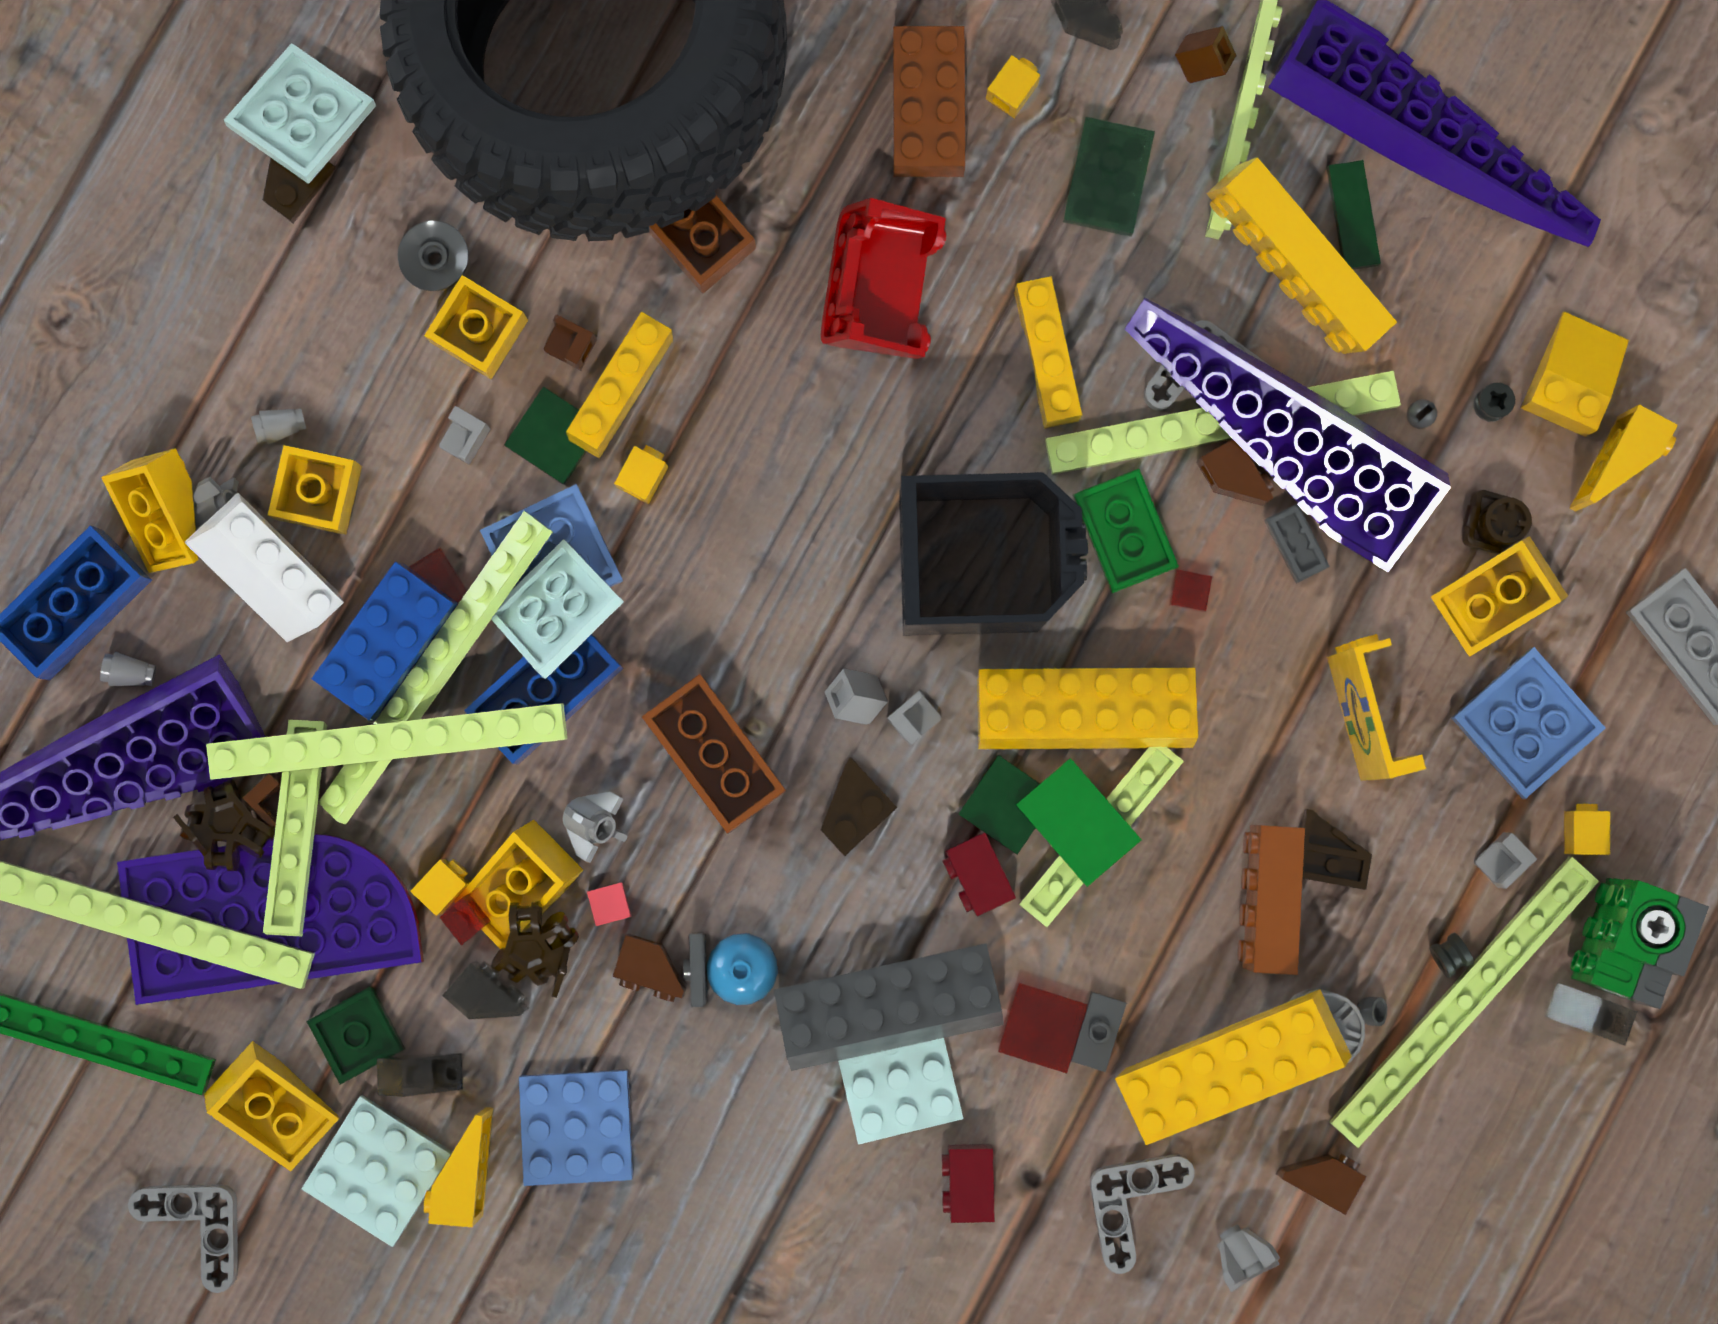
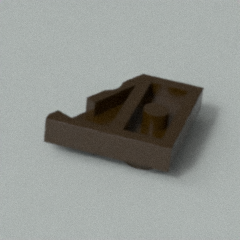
[262,158,336,224]
[821,757,897,856]
[1301,809,1372,890]

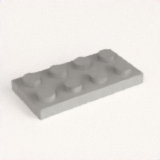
[1626,568,1718,725]

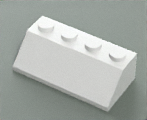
[185,493,344,642]

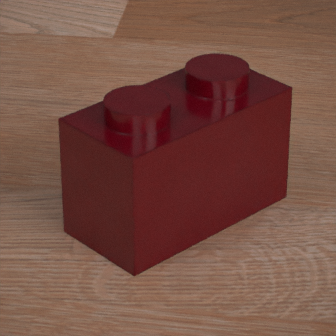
[942,832,1016,917]
[942,1144,995,1223]

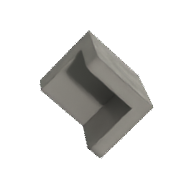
[439,406,491,465]
[825,668,888,725]
[887,690,941,746]
[1474,832,1537,889]

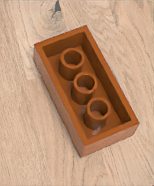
[893,26,965,177]
[649,195,756,294]
[642,674,787,834]
[1238,825,1305,975]

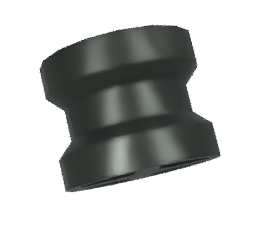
[1473,383,1515,422]
[1429,933,1474,978]

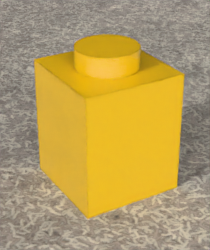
[986,55,1041,119]
[614,445,668,504]
[1564,804,1610,855]
[410,859,470,916]

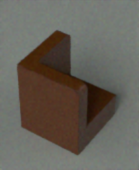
[1175,26,1237,83]
[544,315,597,371]
[243,773,281,830]

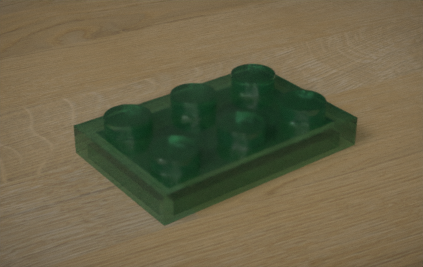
[1063,117,1155,237]

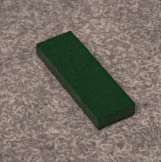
[1326,160,1381,270]

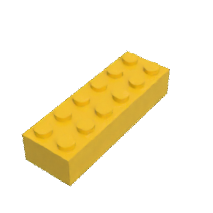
[1206,157,1397,354]
[977,668,1198,749]
[1115,989,1352,1145]

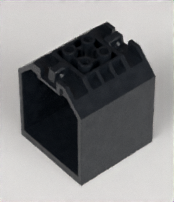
[899,472,1088,636]

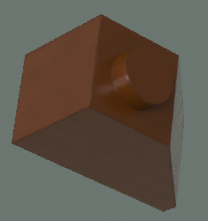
[1276,1153,1366,1215]

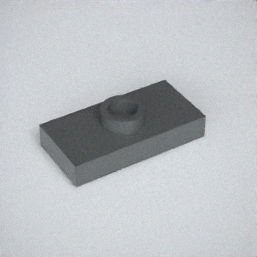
[1264,504,1330,584]
[683,932,707,1007]
[1070,991,1127,1072]

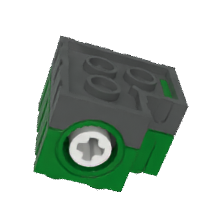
[1570,878,1709,1009]

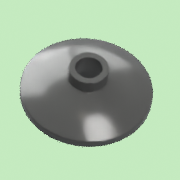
[397,221,469,291]

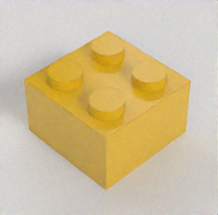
[424,275,528,380]
[268,445,362,535]

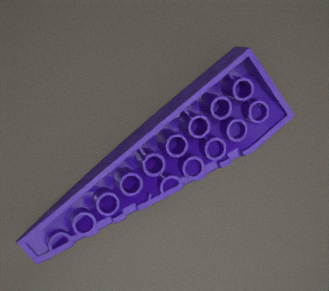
[1268,0,1601,247]
[1125,297,1451,572]
[0,654,266,841]

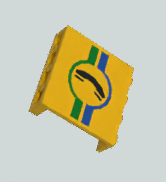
[1327,634,1426,781]

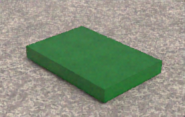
[1072,469,1179,594]
[1016,758,1142,887]

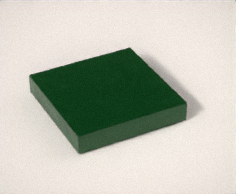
[504,387,587,485]
[958,755,1040,855]
[306,986,406,1085]

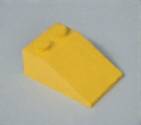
[1521,311,1629,437]
[1570,404,1678,512]
[101,448,198,573]
[1431,536,1568,657]
[454,820,583,949]
[204,1041,339,1172]
[424,1107,493,1227]

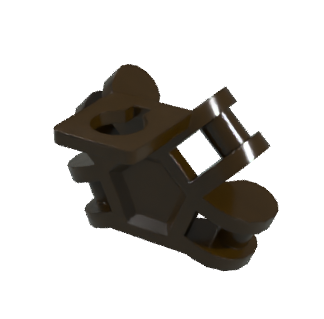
[173,779,275,871]
[491,901,579,998]

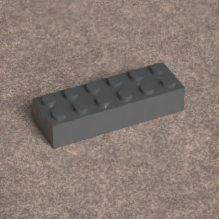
[774,943,1004,1071]

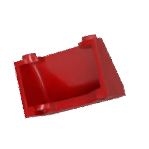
[821,198,946,359]

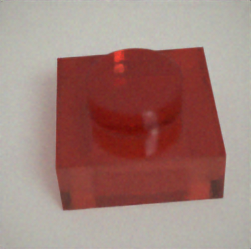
[1169,570,1213,612]
[439,894,491,945]

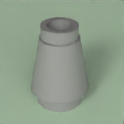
[251,408,306,445]
[100,651,156,686]

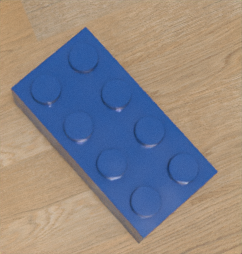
[0,525,152,680]
[311,562,458,721]
[464,634,624,765]

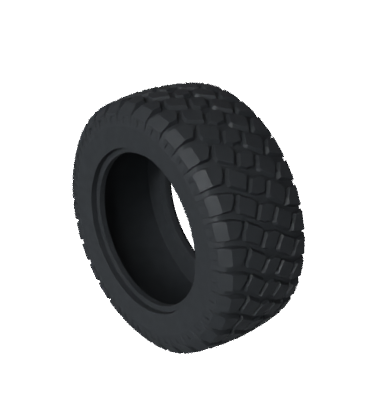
[379,0,787,242]

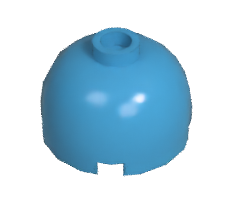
[706,933,778,1005]

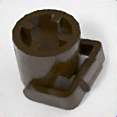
[1462,490,1532,554]

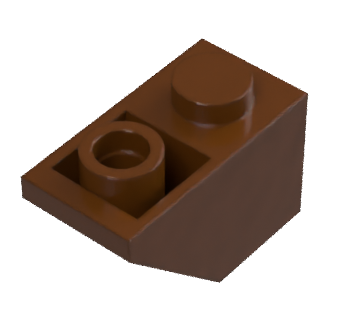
[1196,439,1274,506]
[612,934,686,1002]

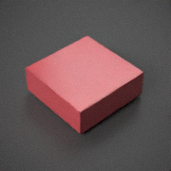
[587,882,632,926]

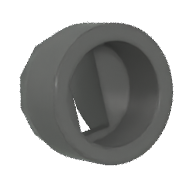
[1407,399,1437,429]
[1357,997,1387,1026]

